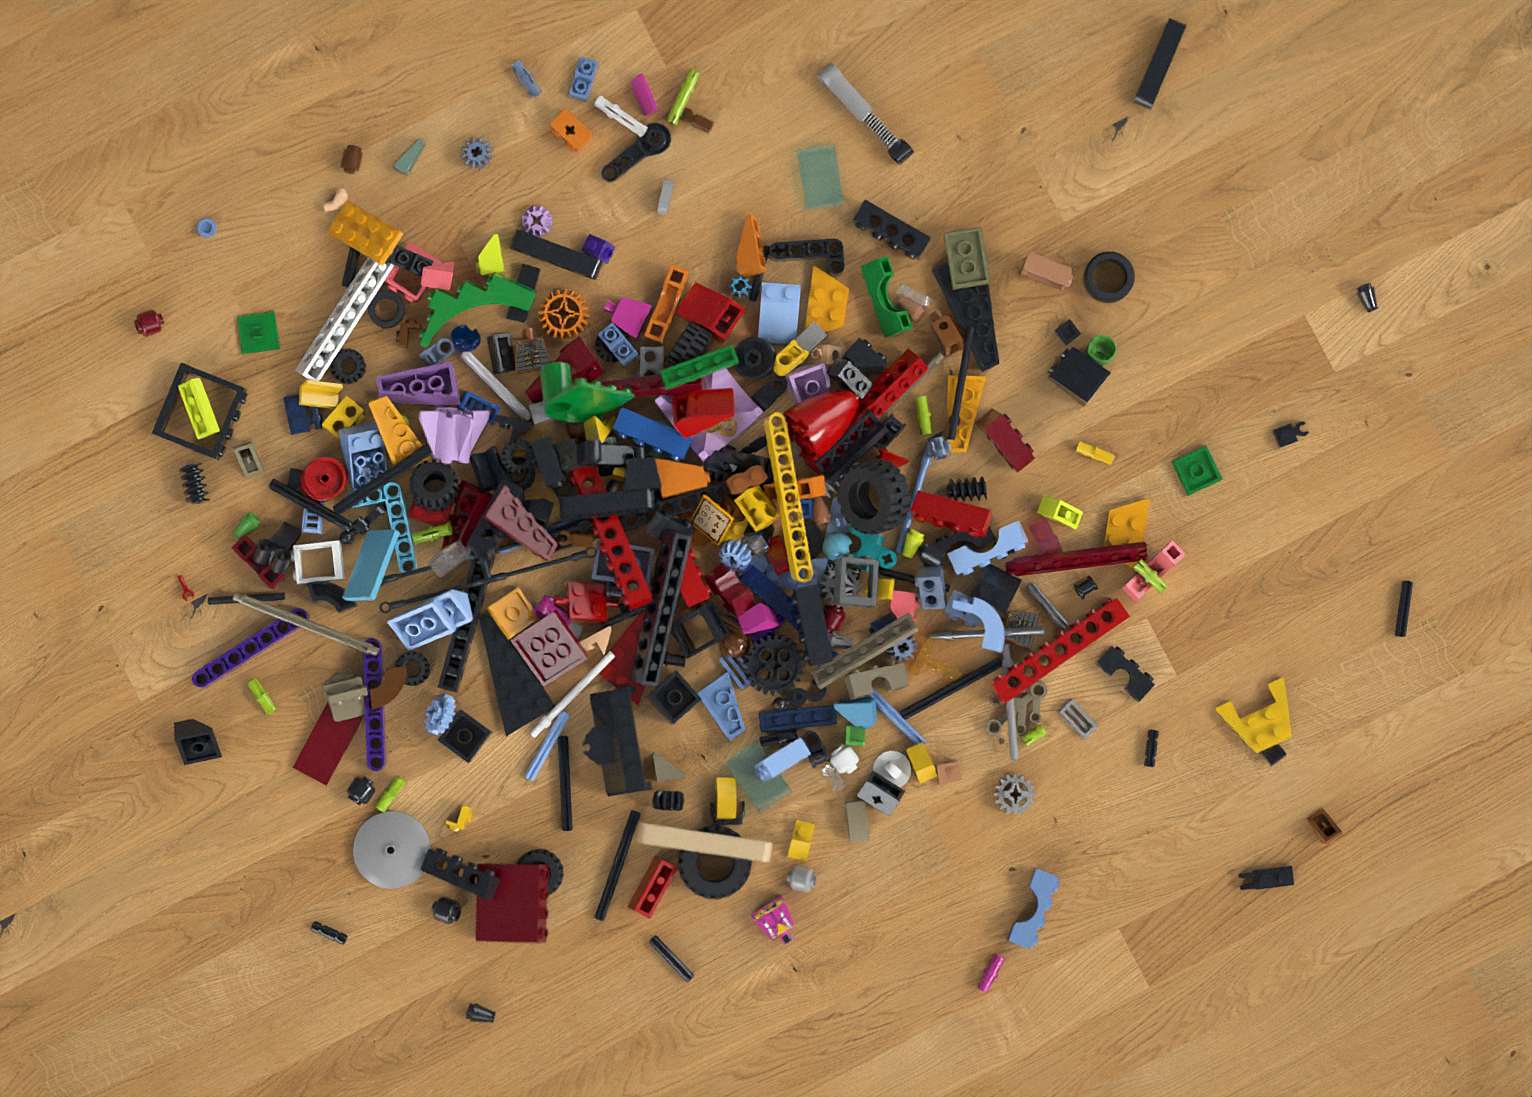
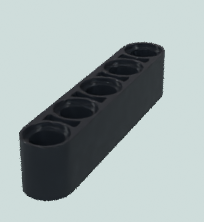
[1133,18,1187,110]
[509,229,603,280]
[559,489,655,520]

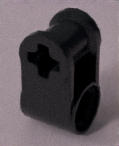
[751,377,786,412]
[874,413,906,449]
[802,731,831,769]

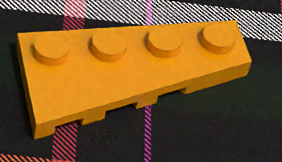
[947,375,987,453]

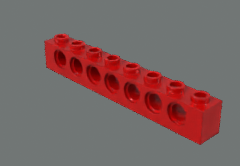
[799,348,929,475]
[570,466,652,610]
[990,598,1130,705]

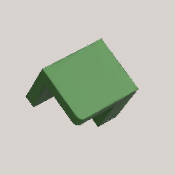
[845,726,865,746]

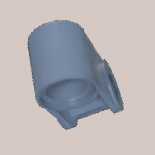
[418,338,456,366]

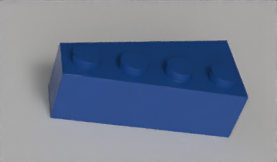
[613,407,693,462]

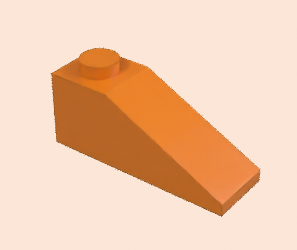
[735,214,767,278]

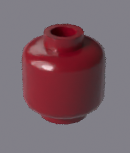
[134,309,164,337]
[823,604,846,633]

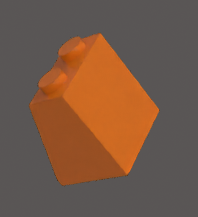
[655,459,711,499]

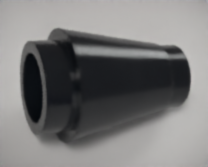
[1356,283,1378,312]
[466,1003,496,1023]

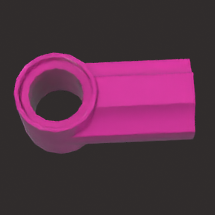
[533,595,572,627]

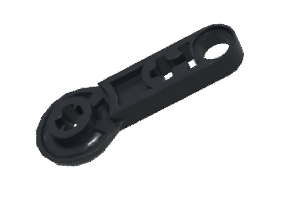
[601,123,671,183]

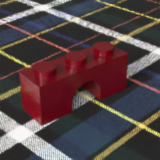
[231,535,288,590]

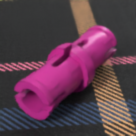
[977,953,1005,993]

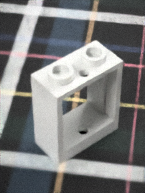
[290,540,345,585]

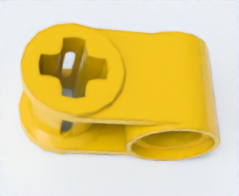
[774,340,809,376]

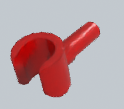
[178,575,195,601]

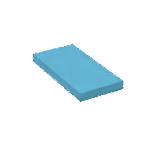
[342,529,400,601]

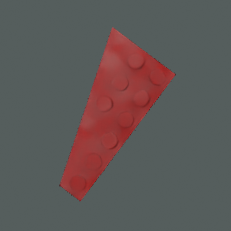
[598,591,682,706]

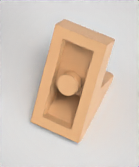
[580,626,612,656]

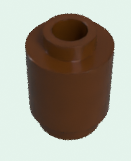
[340,145,363,174]

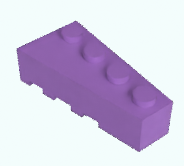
[376,362,461,405]

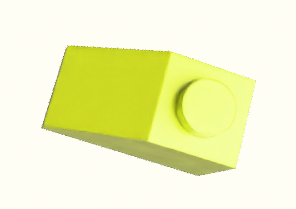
[476,234,505,278]
[1037,495,1083,529]

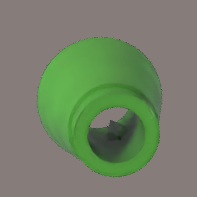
[233,512,261,539]

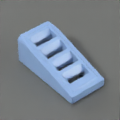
[302,495,325,534]

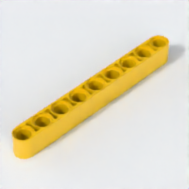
[764,413,813,582]

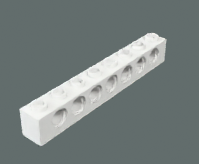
[295,251,394,381]

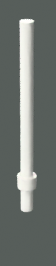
[529,651,615,738]

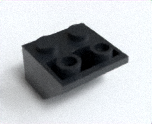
[842,337,888,374]

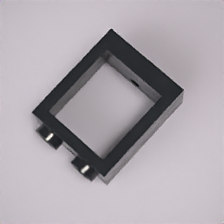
[531,436,569,490]
[671,601,731,659]

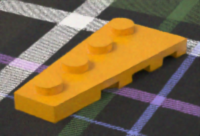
[368,395,432,466]

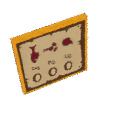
[690,495,734,546]

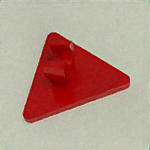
[875,448,909,468]

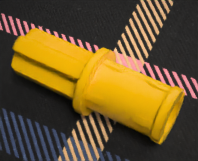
[1075,441,1114,465]

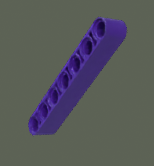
[192,608,310,688]
[363,638,386,771]

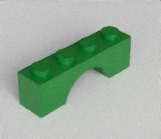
[860,257,913,338]

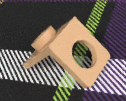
[807,345,842,365]

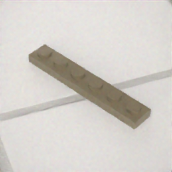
[811,613,919,689]

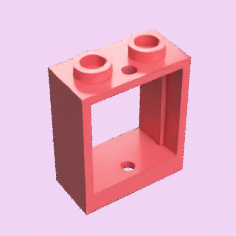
[385,242,442,303]

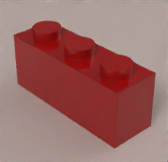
[627,856,678,919]

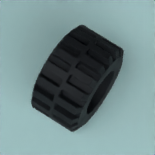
[667,322,712,366]
[410,459,459,512]
[517,849,564,895]

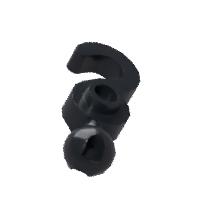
[339,504,387,544]
[772,679,827,712]

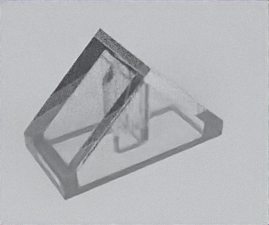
[428,540,471,579]

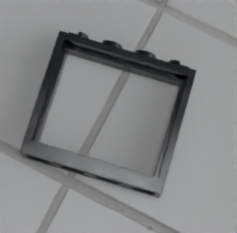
[152,363,248,460]

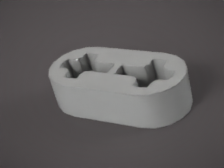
[657,178,674,215]

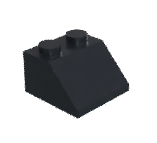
[970,564,1022,614]

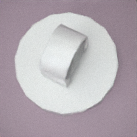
[873,751,911,787]

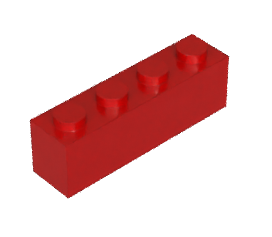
[910,490,992,538]

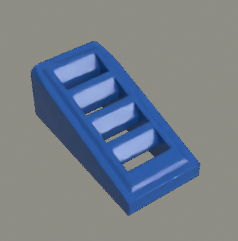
[457,390,501,425]

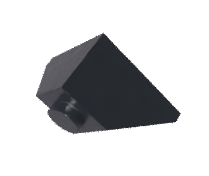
[174,719,222,765]

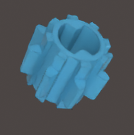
[728,275,752,299]

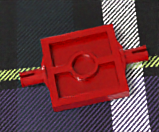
[554,581,619,622]

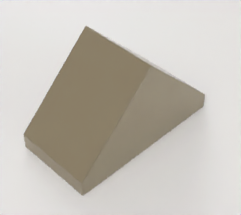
[233,441,264,478]
[653,752,687,782]

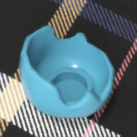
[822,532,852,561]

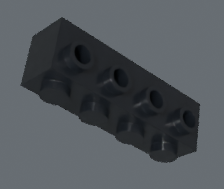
[790,584,833,666]

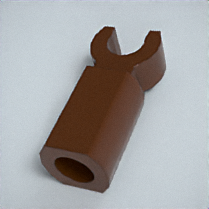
[680,107,714,134]
[559,531,593,548]

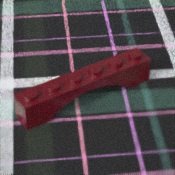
[590,374,707,411]

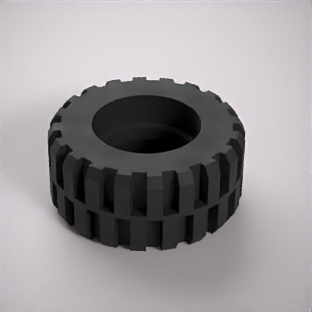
[837,458,911,535]
[678,825,752,900]

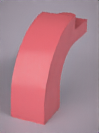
[1122,540,1185,602]

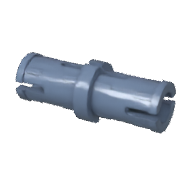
[511,60,542,98]

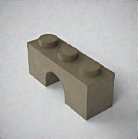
[845,661,909,701]

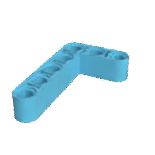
[346,482,418,573]

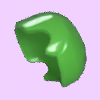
[1086,335,1117,366]

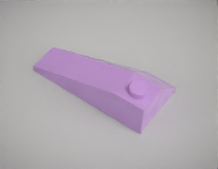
[784,363,830,405]

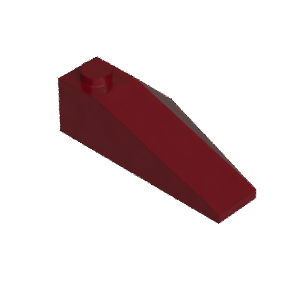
[440,480,493,561]

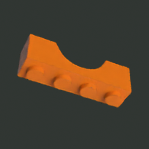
[644,265,689,345]

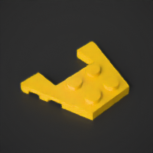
[1215,678,1292,754]

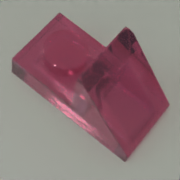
[1029,518,1063,554]

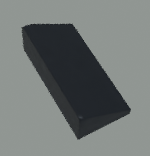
[487,333,516,375]

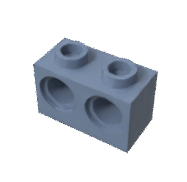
[915,566,947,610]

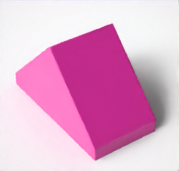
[737,603,779,634]

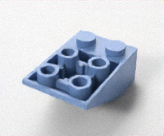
[339,422,387,490]

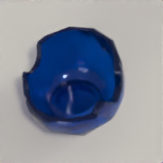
[451,325,482,352]

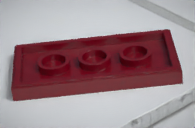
[293,702,363,786]

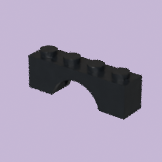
[917,526,996,567]

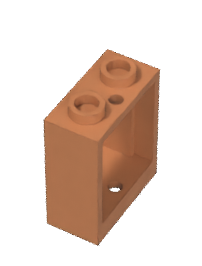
[1020,252,1074,291]

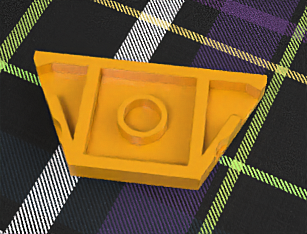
[805,266,849,333]
[1103,499,1150,572]

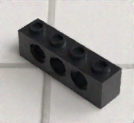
[853,199,931,260]
[466,479,525,560]
[420,847,501,900]

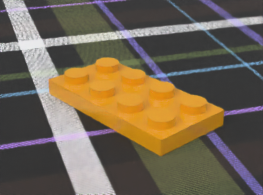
[326,200,403,266]

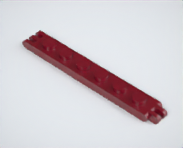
[1005,542,1148,576]

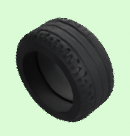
[1083,251,1135,303]

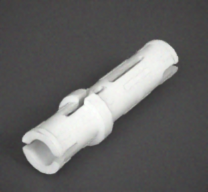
[595,96,647,137]

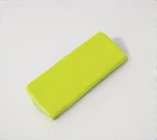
[178,378,220,439]

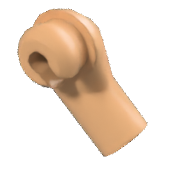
[323,188,348,212]

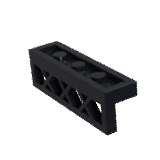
[813,409,889,483]

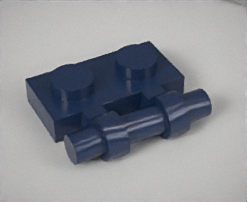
[283,394,323,435]

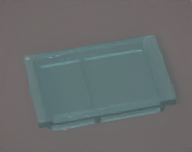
[797,144,844,210]
[725,741,792,813]

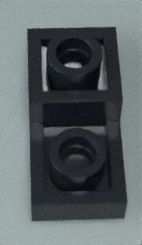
[389,245,434,277]

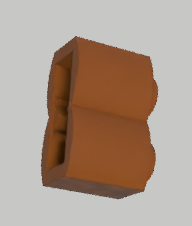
[724,465,767,494]

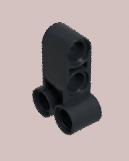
[253,521,302,574]

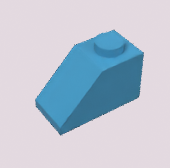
[834,698,877,728]

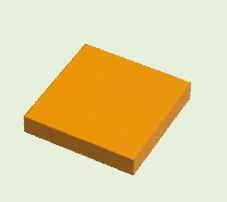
[486,587,539,640]

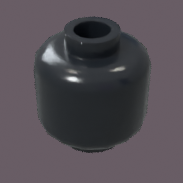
[347,776,375,806]
[431,896,462,924]

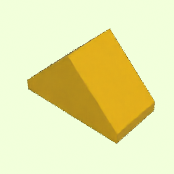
[905,741,938,784]

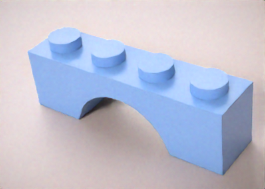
[948,521,1029,576]

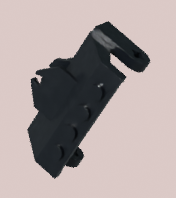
[582,686,652,797]

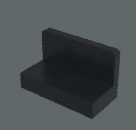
[469,446,508,492]

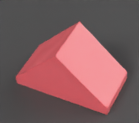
[421,262,454,291]

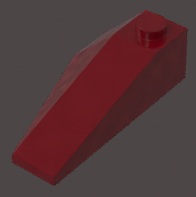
[525,336,605,404]

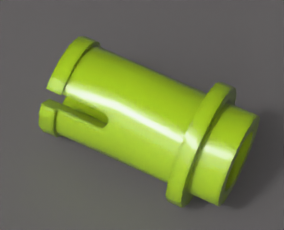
[1021,724,1047,746]

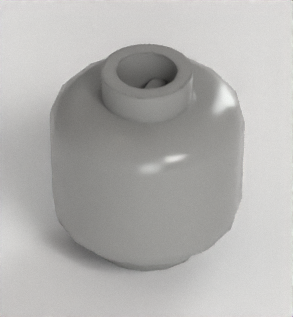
[787,866,817,892]

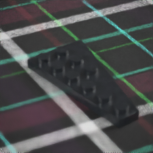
[479,612,555,737]

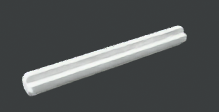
[460,350,532,421]

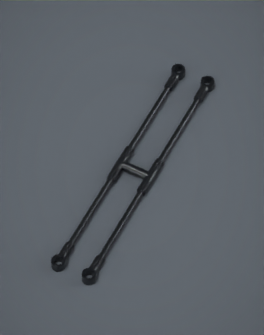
[380,520,597,613]

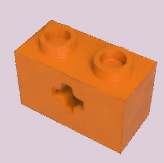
[550,108,594,153]

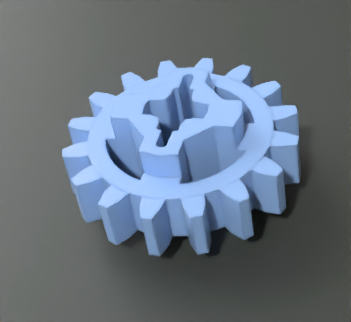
[424,693,456,735]

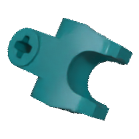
[848,526,897,572]

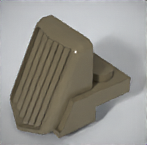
[321,673,368,722]

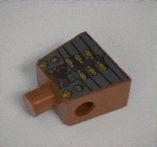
[929,310,963,357]
[515,328,551,374]
[1000,611,1040,650]

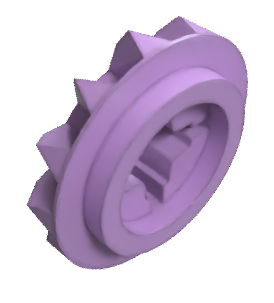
[522,206,552,236]

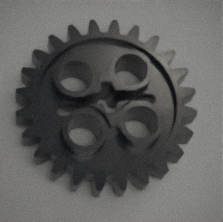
[742,633,805,696]

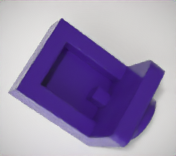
[581,234,615,264]

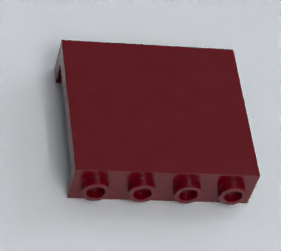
[476,863,549,943]

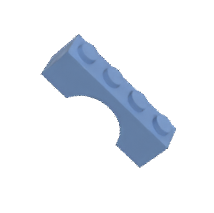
[1007,868,1060,949]

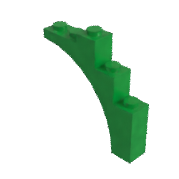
[418,272,537,348]

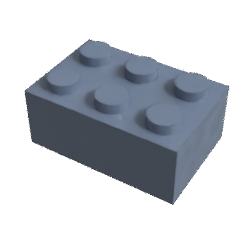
[592,540,655,588]

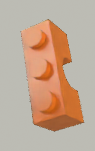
[763,475,827,503]

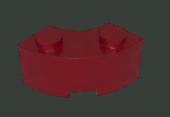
[704,564,755,617]

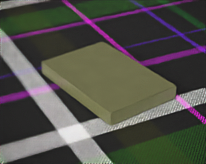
[943,227,990,290]

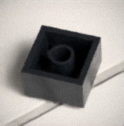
[646,670,702,725]
[438,709,493,763]

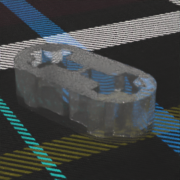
[896,283,933,309]

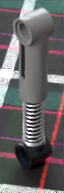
[816,62,914,165]

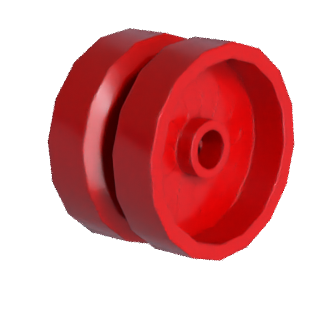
[300,457,346,502]

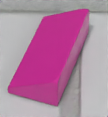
[630,73,658,116]

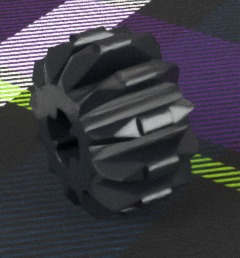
[652,790,685,811]

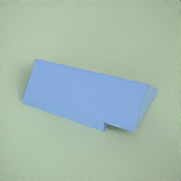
[387,590,473,651]

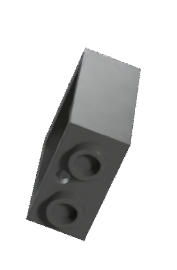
[833,554,879,608]

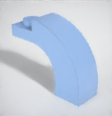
[952,597,1005,653]

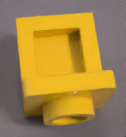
[445,805,473,832]

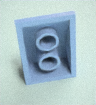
[758,282,801,344]

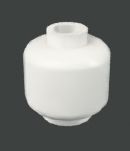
[830,745,859,774]

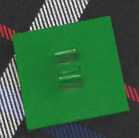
[237,311,280,355]

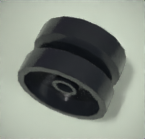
[734,337,777,379]

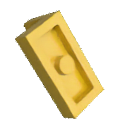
[299,380,343,409]

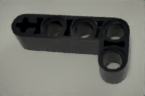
[769,239,845,277]
[576,440,647,468]

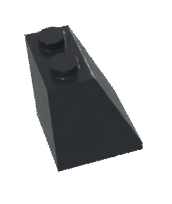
[1048,347,1111,406]

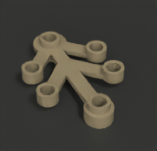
[986,681,1047,735]

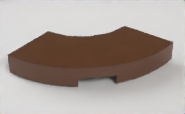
[370,666,407,709]

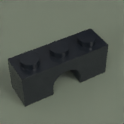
[1095,646,1155,702]

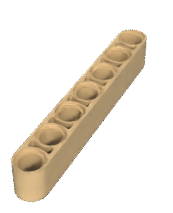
[637,823,772,862]

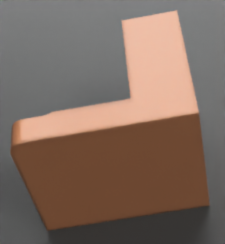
[935,761,962,784]

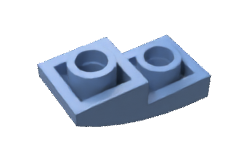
[569,57,599,102]
[598,323,638,366]

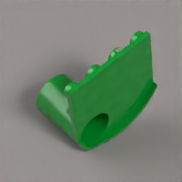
[540,362,634,423]

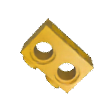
[322,395,366,440]
[734,485,780,532]

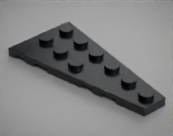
[932,262,1000,372]

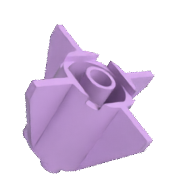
[419,405,490,463]

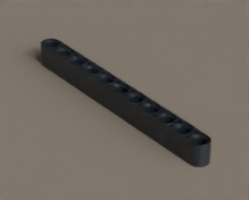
[531,483,732,557]

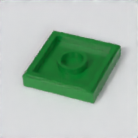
[1171,445,1223,496]

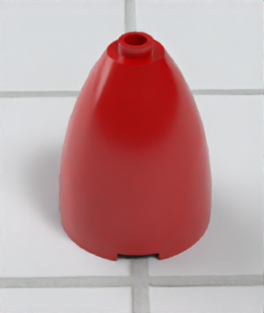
[782,391,859,461]

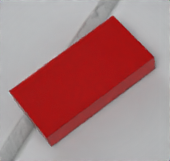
[764,534,790,576]

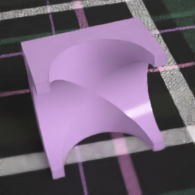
[654,368,763,464]

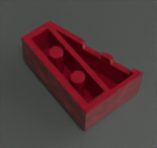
[975,408,1035,473]

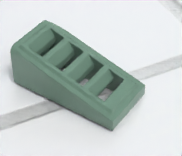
[393,138,426,176]

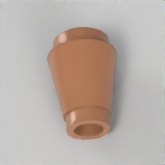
[897,296,926,322]
[812,497,832,526]

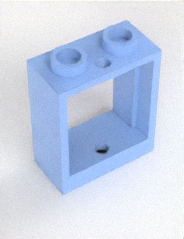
[754,737,811,782]

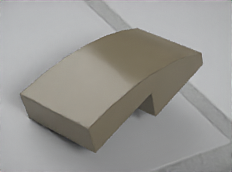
[845,799,869,843]

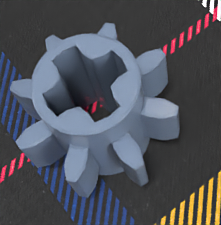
[926,437,952,460]

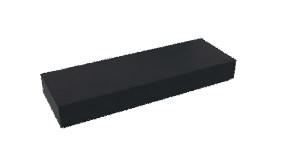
[506,263,541,324]

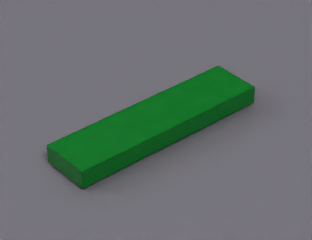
[660,344,739,390]

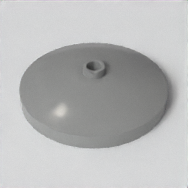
[353,811,431,889]

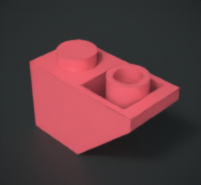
[890,590,918,623]

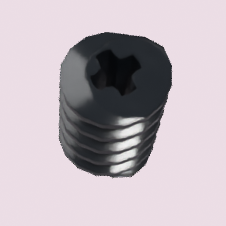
[179,463,210,504]
[947,476,987,502]

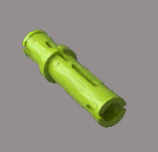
[666,69,700,126]

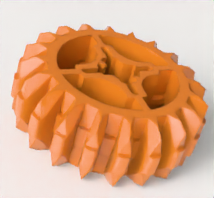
[538,288,590,340]

